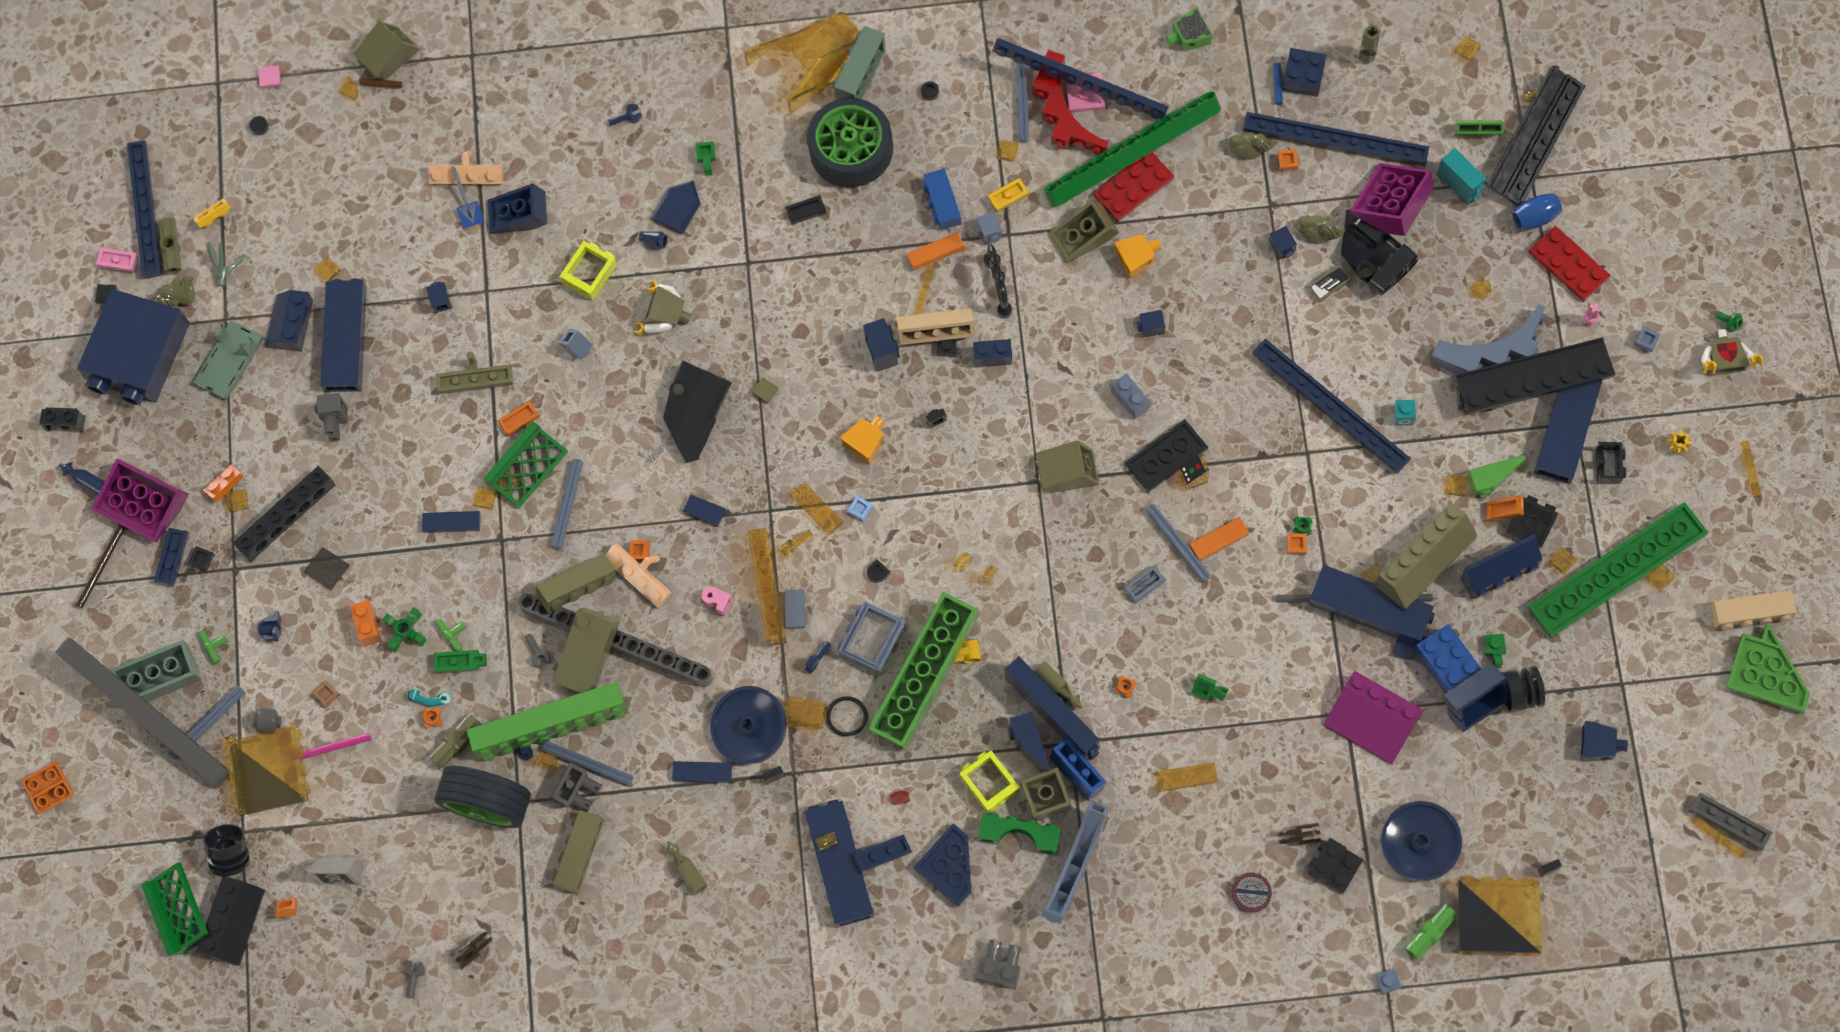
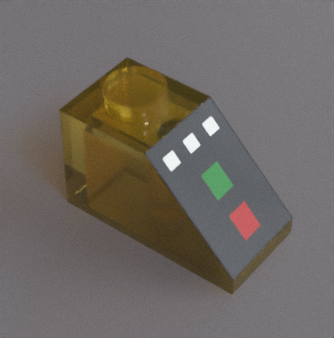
[1177,454,1210,491]

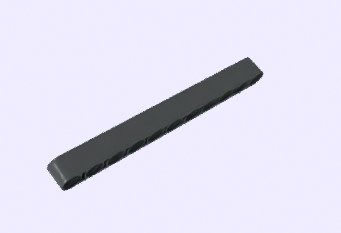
[518,593,713,687]
[55,637,231,788]

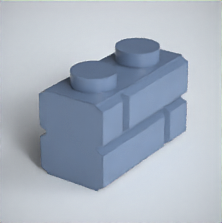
[1111,374,1151,419]

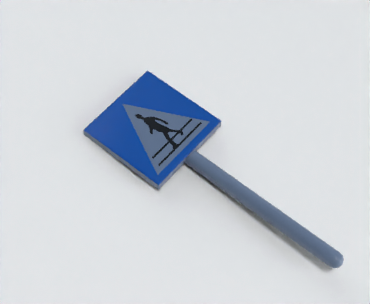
[452,166,485,229]

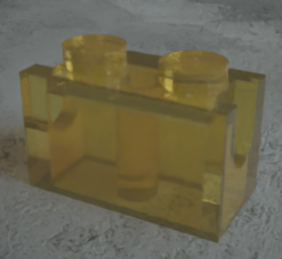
[784,696,827,731]

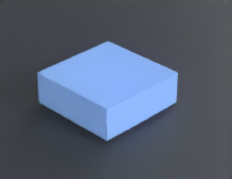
[847,496,873,522]

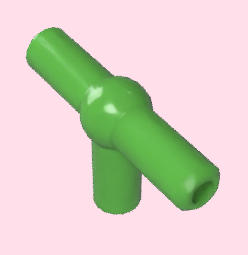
[435,619,466,651]
[198,630,228,664]

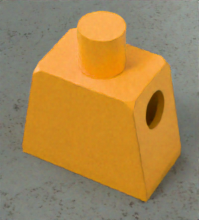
[1114,234,1161,279]
[840,416,885,465]

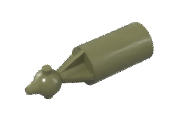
[1035,661,1082,709]
[667,841,708,895]

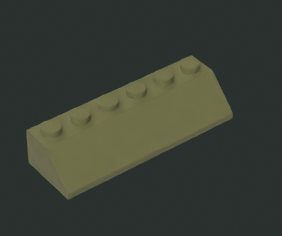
[1375,503,1478,610]

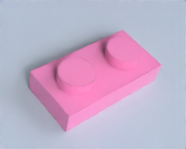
[96,248,138,273]

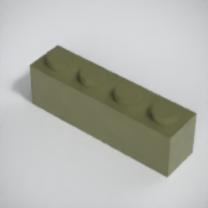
[536,553,616,612]
[552,810,604,895]

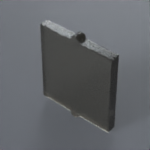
[304,547,350,590]

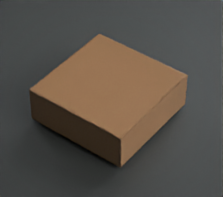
[312,680,340,708]

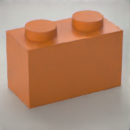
[350,600,382,647]

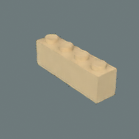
[897,308,975,345]
[1710,590,1797,630]

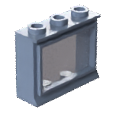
[837,601,907,676]

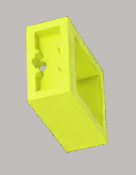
[559,241,617,301]
[960,751,1020,813]

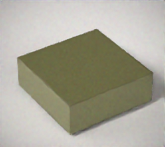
[752,377,778,404]

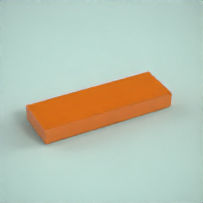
[906,232,965,270]
[1189,517,1249,561]

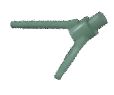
[207,242,245,286]

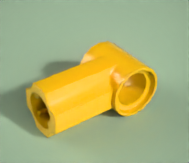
[953,640,981,664]

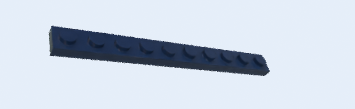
[992,37,1169,119]
[1243,112,1430,166]
[1253,338,1411,474]

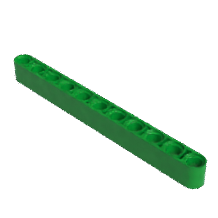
[1044,91,1221,207]

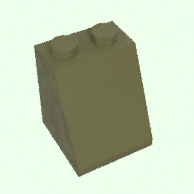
[353,21,420,80]
[1036,440,1099,493]

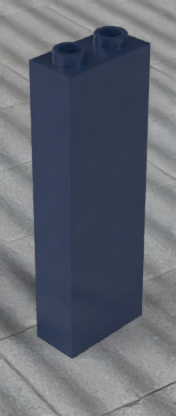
[320,278,367,392]
[1533,380,1603,484]
[1308,564,1435,645]
[1004,656,1100,760]
[804,799,874,928]

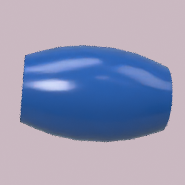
[1512,193,1562,231]

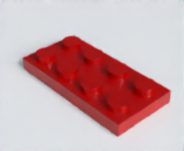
[1094,152,1175,222]
[1529,225,1611,302]

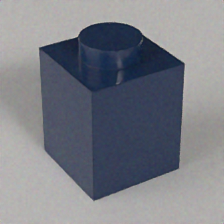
[1268,226,1297,259]
[426,282,452,313]
[1136,310,1165,338]

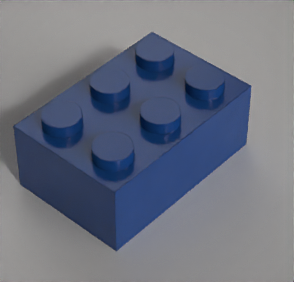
[1415,624,1482,694]

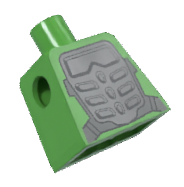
[1166,8,1213,51]

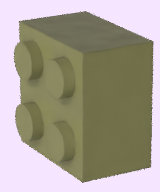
[1020,768,1072,821]

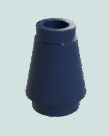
[639,231,668,250]

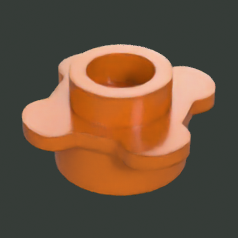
[1114,676,1136,698]
[422,708,443,728]

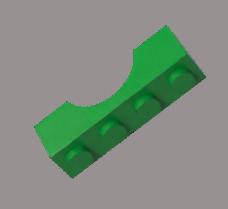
[978,812,1061,856]

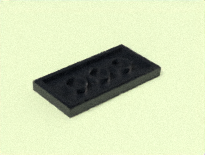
[1124,419,1208,493]

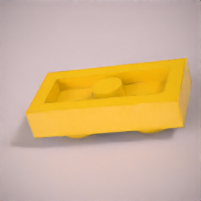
[988,178,1029,213]
[193,198,231,229]

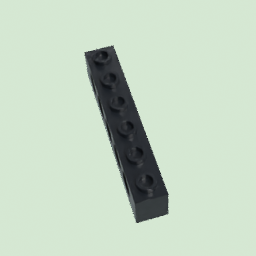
[233,465,335,562]

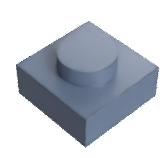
[1634,326,1661,353]
[1375,968,1402,995]

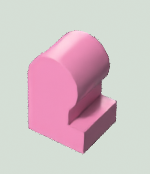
[702,587,733,616]

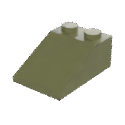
[1049,199,1120,262]

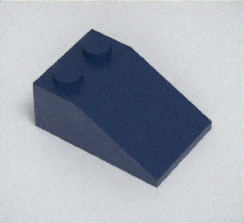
[488,183,547,234]
[1007,712,1049,773]

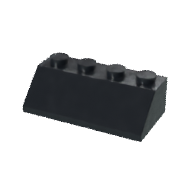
[196,877,265,966]

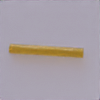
[914,265,935,315]
[1741,441,1761,498]
[1692,816,1746,858]

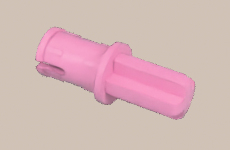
[1582,304,1600,328]

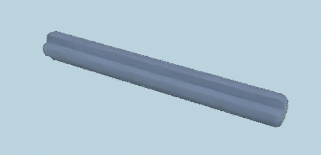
[1017,63,1029,143]
[552,459,583,549]
[1146,504,1210,582]
[169,685,245,760]
[542,741,633,786]

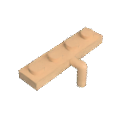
[428,150,503,184]
[606,543,672,608]

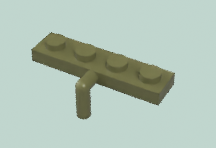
[436,352,513,394]

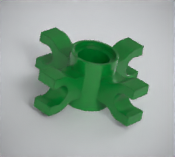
[382,607,427,652]

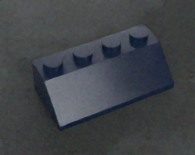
[1460,534,1543,599]

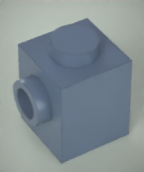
[976,211,1002,244]
[558,329,593,359]

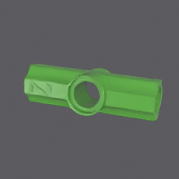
[1405,904,1458,961]

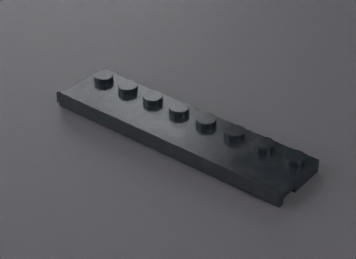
[1486,65,1585,207]
[1456,337,1616,415]

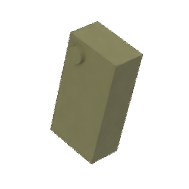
[552,607,620,693]

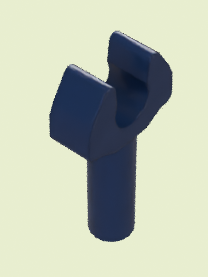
[608,104,642,126]
[805,641,831,674]

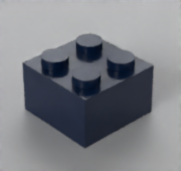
[1282,48,1327,97]
[863,318,900,372]

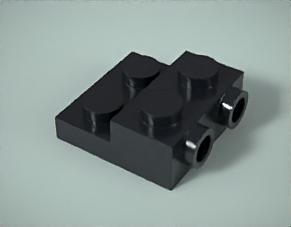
[1506,495,1558,548]
[1308,837,1364,894]

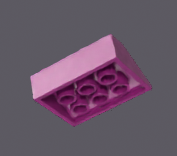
[1350,163,1434,236]
[91,458,189,542]
[1323,670,1423,765]

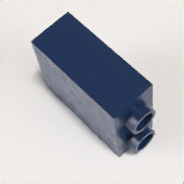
[77,288,190,405]

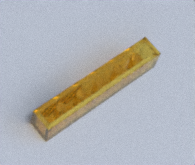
[747,528,787,647]

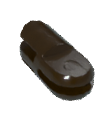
[1278,822,1322,845]
[449,931,492,970]

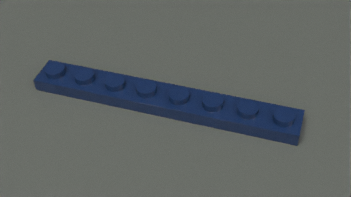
[127,140,162,279]

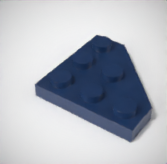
[914,823,972,907]

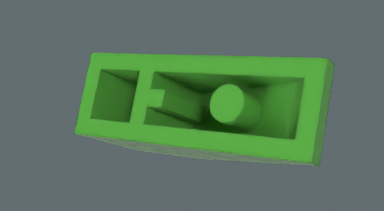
[1467,455,1526,498]

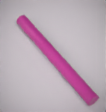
[294,733,372,761]

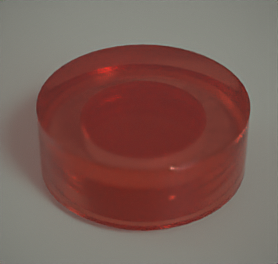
[890,791,910,805]

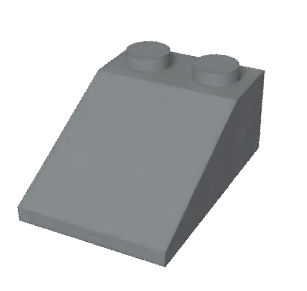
[308,854,363,885]

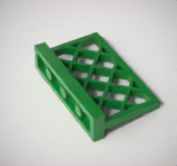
[484,421,568,509]
[141,862,208,956]

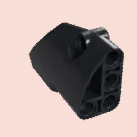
[1341,209,1419,296]
[663,360,732,463]

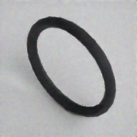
[826,696,868,736]

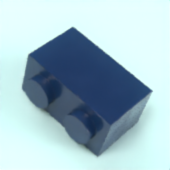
[973,339,1012,368]

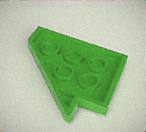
[1726,624,1810,714]

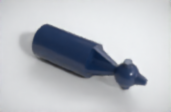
[59,461,105,496]

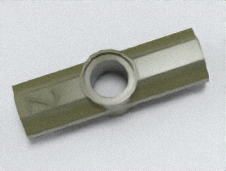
[1358,24,1381,64]
[159,217,182,274]
[429,713,482,769]

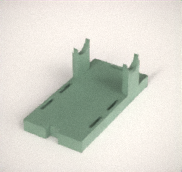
[193,320,264,401]

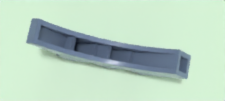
[1430,304,1546,374]
[1041,801,1110,924]

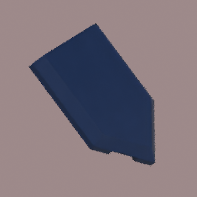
[651,180,701,234]

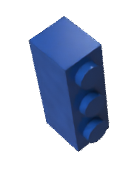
[921,168,961,231]
[1049,738,1106,801]

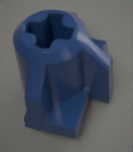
[258,611,281,642]

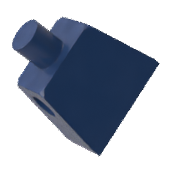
[1580,720,1628,762]

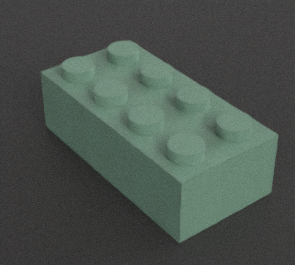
[833,26,886,100]
[110,640,201,702]

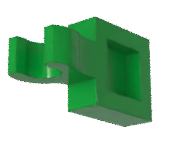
[695,141,716,176]
[1483,634,1506,668]
[1191,674,1229,701]

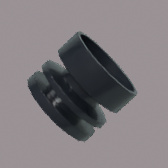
[1502,666,1545,713]
[203,824,250,877]

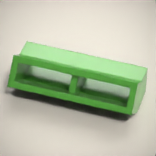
[1454,120,1504,136]

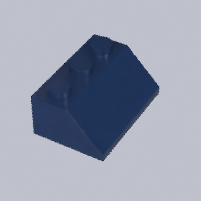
[265,290,314,352]

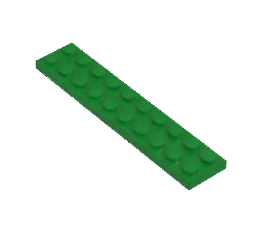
[1527,502,1709,638]

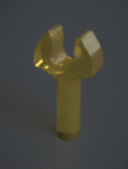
[780,530,813,557]

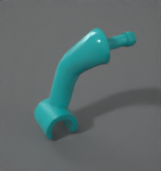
[407,689,451,707]

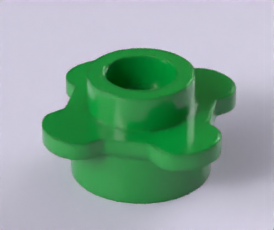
[1293,516,1313,536]

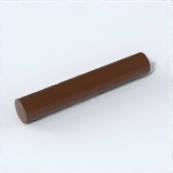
[359,78,403,89]

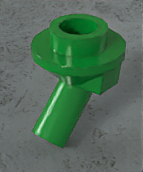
[1715,311,1743,331]

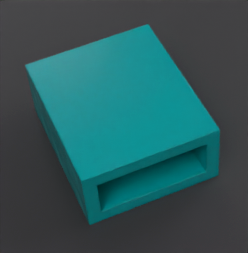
[1437,148,1486,205]

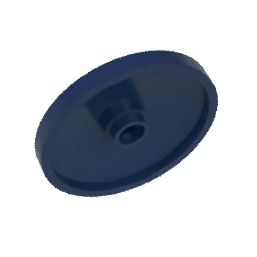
[710,686,787,765]
[1381,801,1462,881]

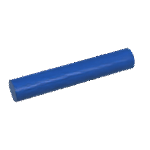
[1273,63,1283,105]

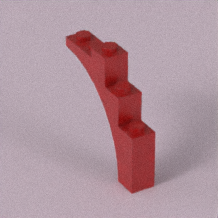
[1032,49,1108,155]

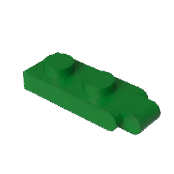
[434,650,487,673]

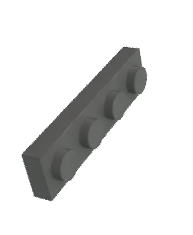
[1690,793,1772,851]

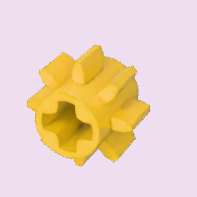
[1666,430,1692,456]

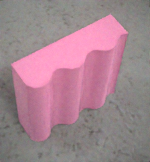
[259,65,281,89]

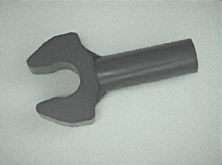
[524,633,551,669]
[404,960,425,999]

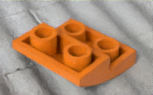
[20,761,74,815]

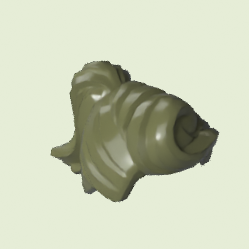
[1230,132,1276,159]
[1298,215,1346,243]
[154,275,195,307]

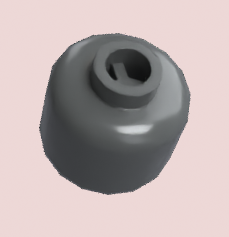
[252,708,281,734]

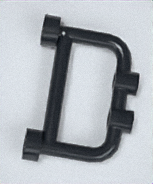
[984,244,1012,319]

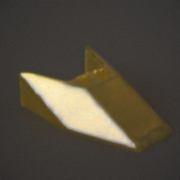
[744,11,860,114]

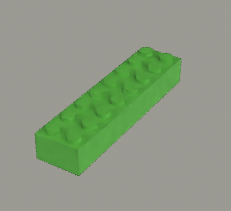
[869,592,980,751]
[467,682,629,761]

